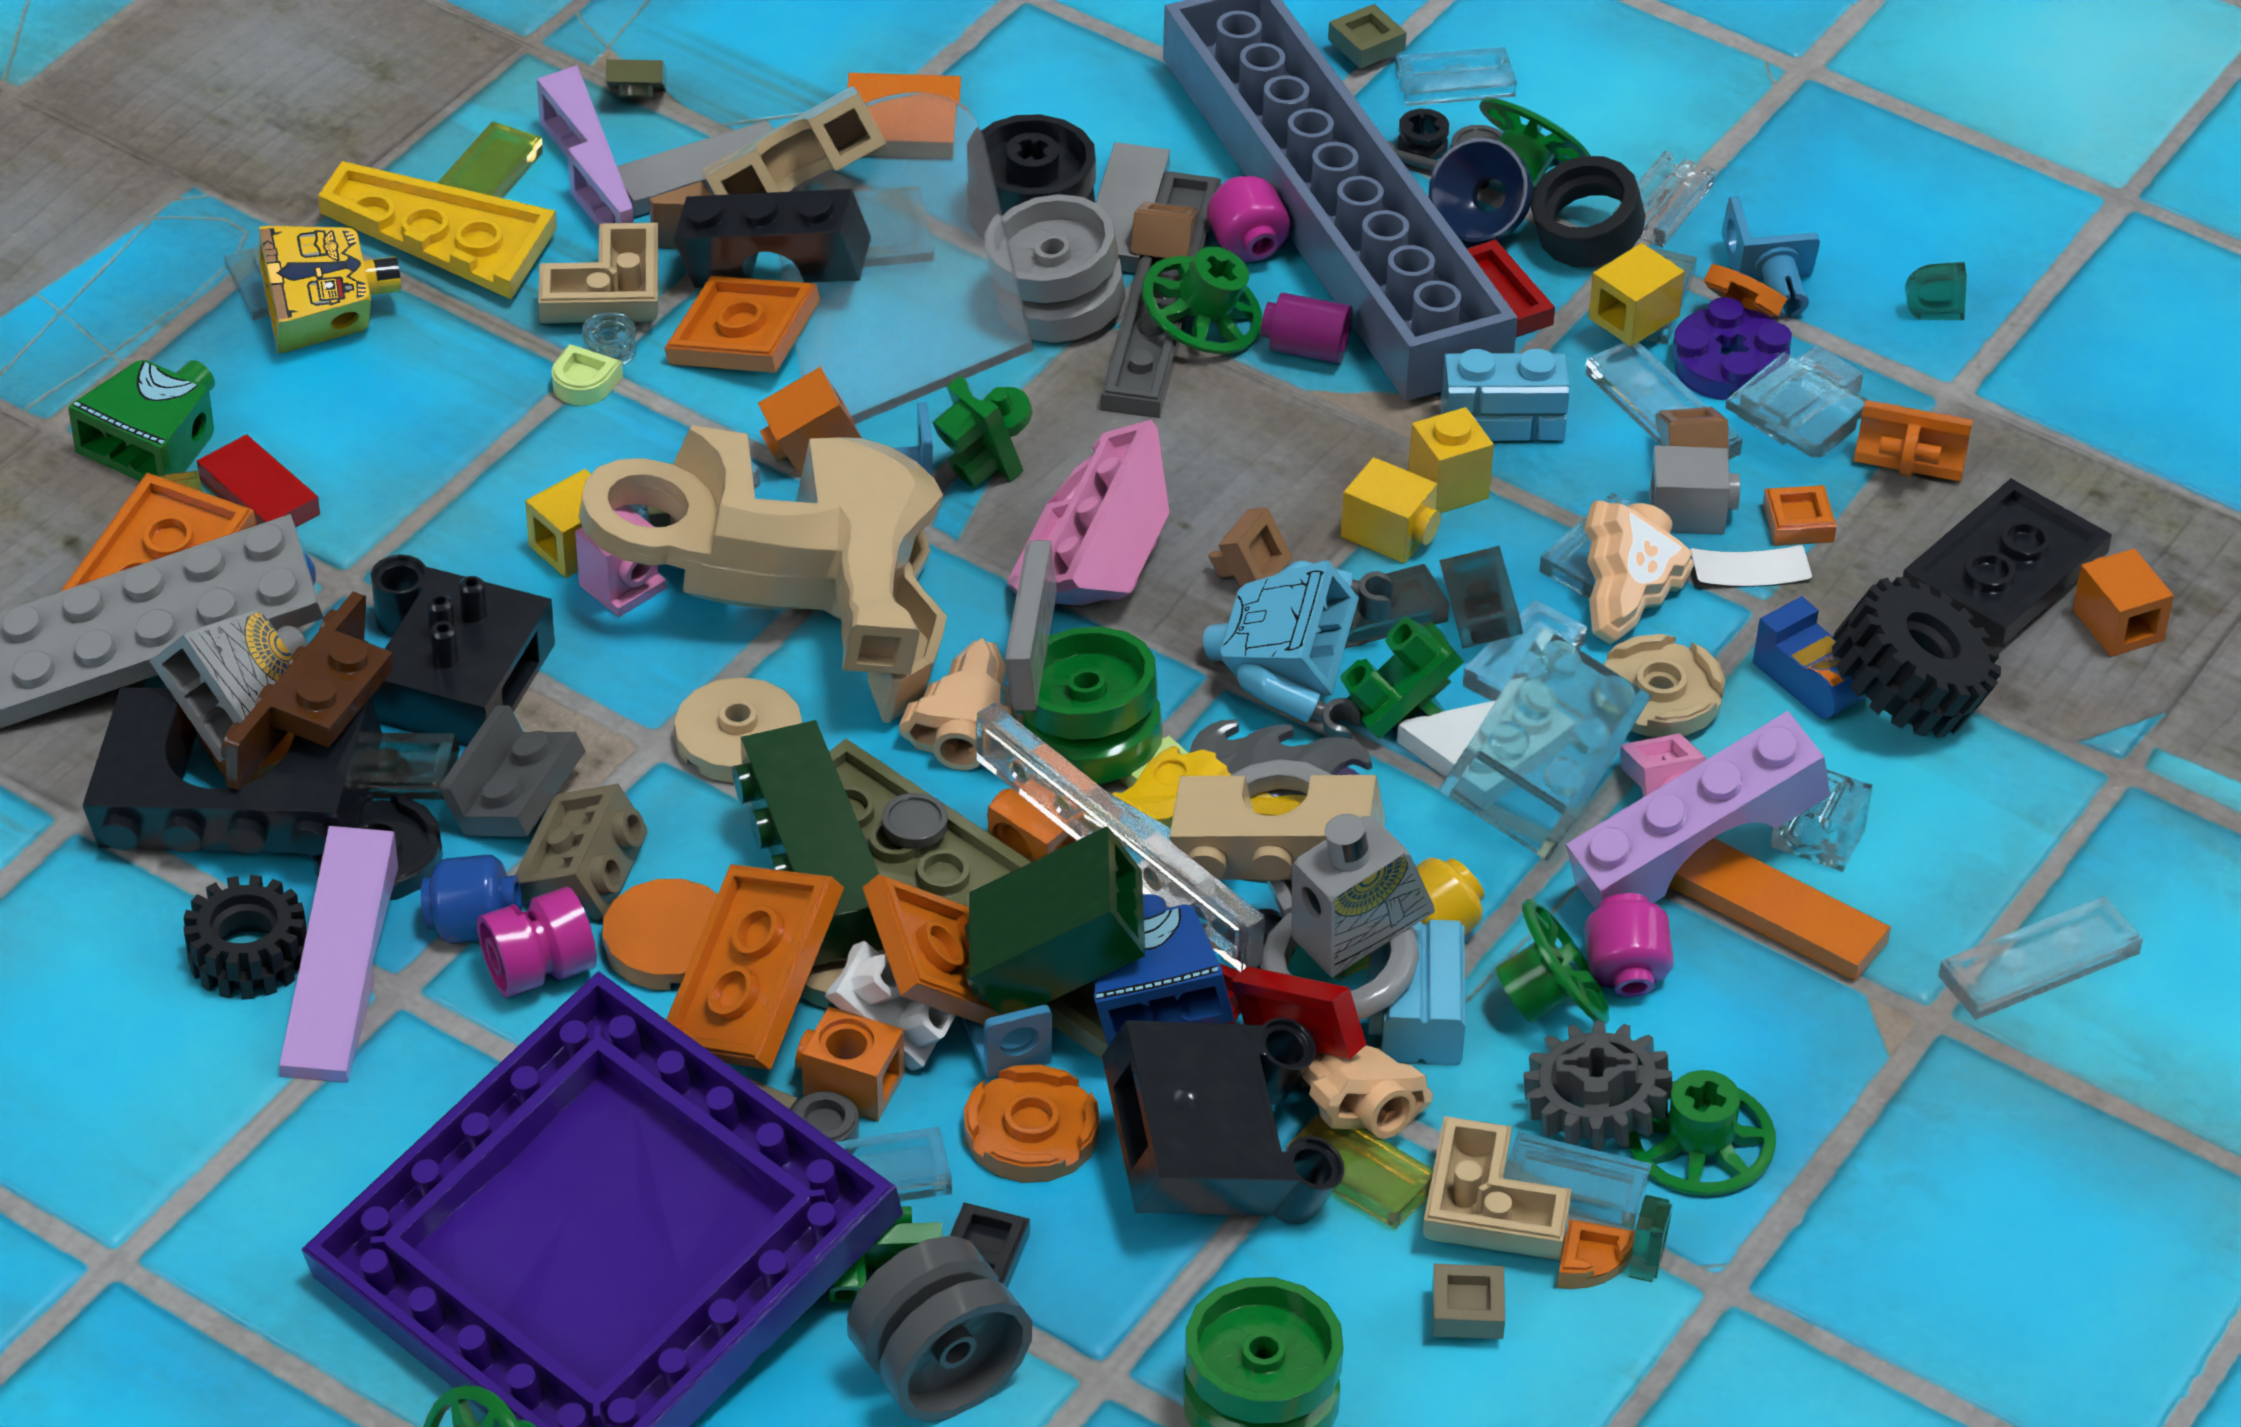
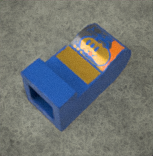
[1752,596,1867,719]

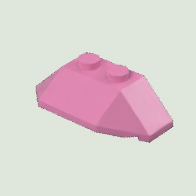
[1006,419,1170,606]

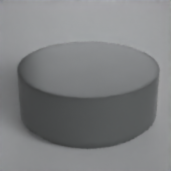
[792,1091,859,1152]

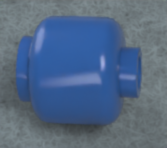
[421,854,522,944]

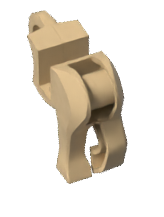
[578,425,947,723]

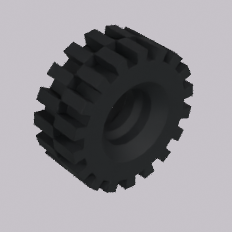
[1832,577,2001,738]

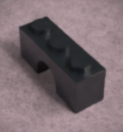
[673,189,871,288]

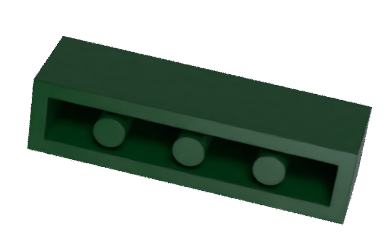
[732,720,884,966]

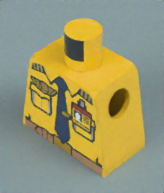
[258,226,401,353]

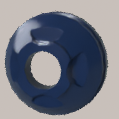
[1428,138,1533,243]

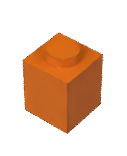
[758,366,862,477]
[2072,548,2174,657]

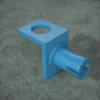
[1722,196,1820,318]

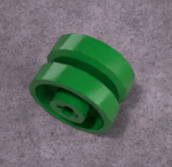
[1021,627,1163,785]
[1183,1277,1344,1427]

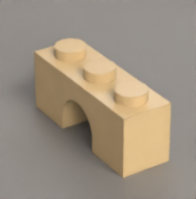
[701,86,886,195]
[1169,775,1385,881]

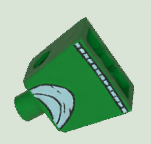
[68,360,215,483]

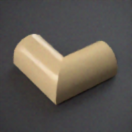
[538,223,658,324]
[1423,1116,1572,1261]

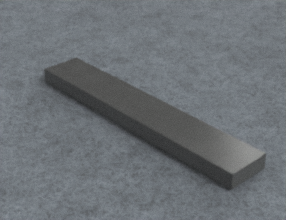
[1101,171,1221,418]

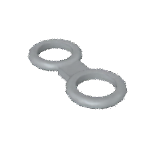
[1229,759,1420,1020]

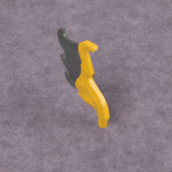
[1073,719,1372,832]

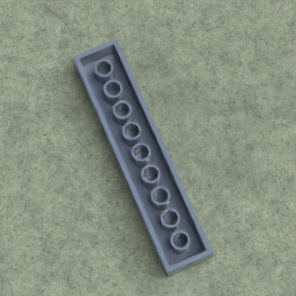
[1163,0,1518,401]

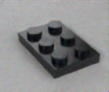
[1903,478,2112,646]

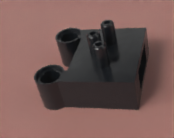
[364,554,555,747]
[1102,1017,1344,1225]

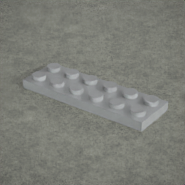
[0,514,324,728]

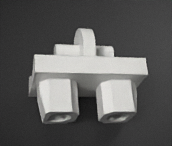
[825,940,956,1071]

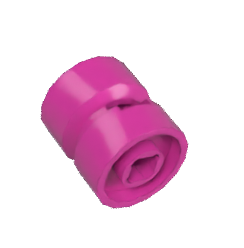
[477,886,597,998]

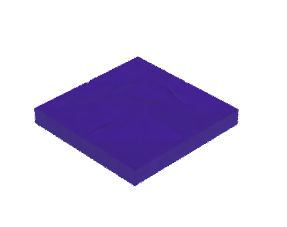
[301,971,903,1427]

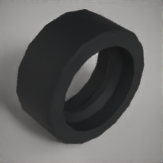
[1530,156,1646,267]

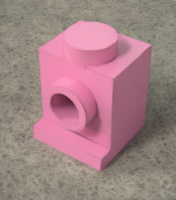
[575,505,667,617]

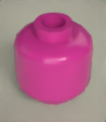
[1206,176,1291,262]
[1583,893,1674,997]

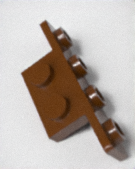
[221,591,393,790]

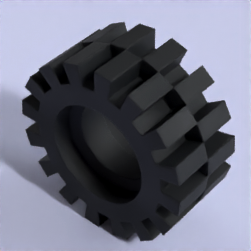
[183,875,307,999]

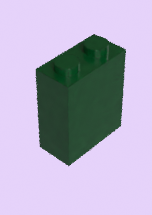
[965,826,1145,1015]

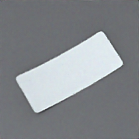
[1690,545,1812,586]

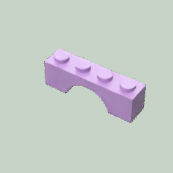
[1566,711,1831,910]

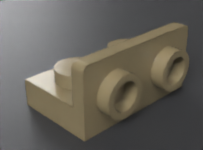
[515,784,647,920]

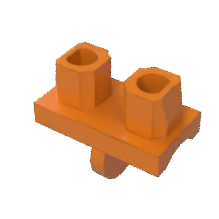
[1853,400,1973,482]

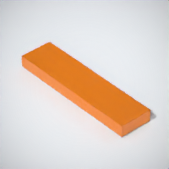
[1669,838,1891,981]

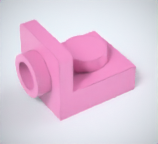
[1619,733,1706,797]

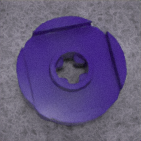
[1672,297,1792,401]

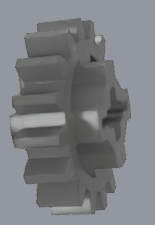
[1523,1021,1673,1151]

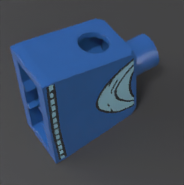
[1094,894,1235,1046]

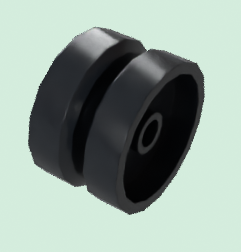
[969,114,1096,244]

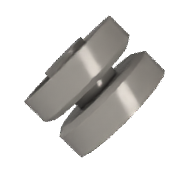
[987,194,1126,343]

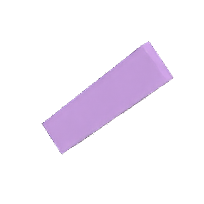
[537,65,634,228]
[279,826,398,1083]

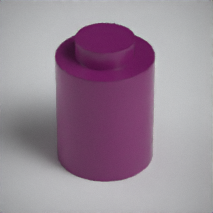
[1261,292,1353,364]

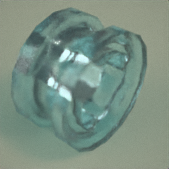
[582,312,636,366]

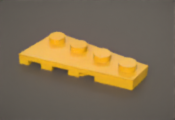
[318,161,557,299]

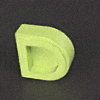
[551,344,623,406]

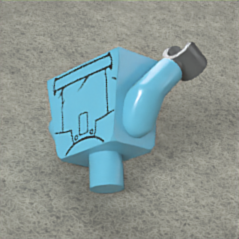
[1203,560,1393,739]

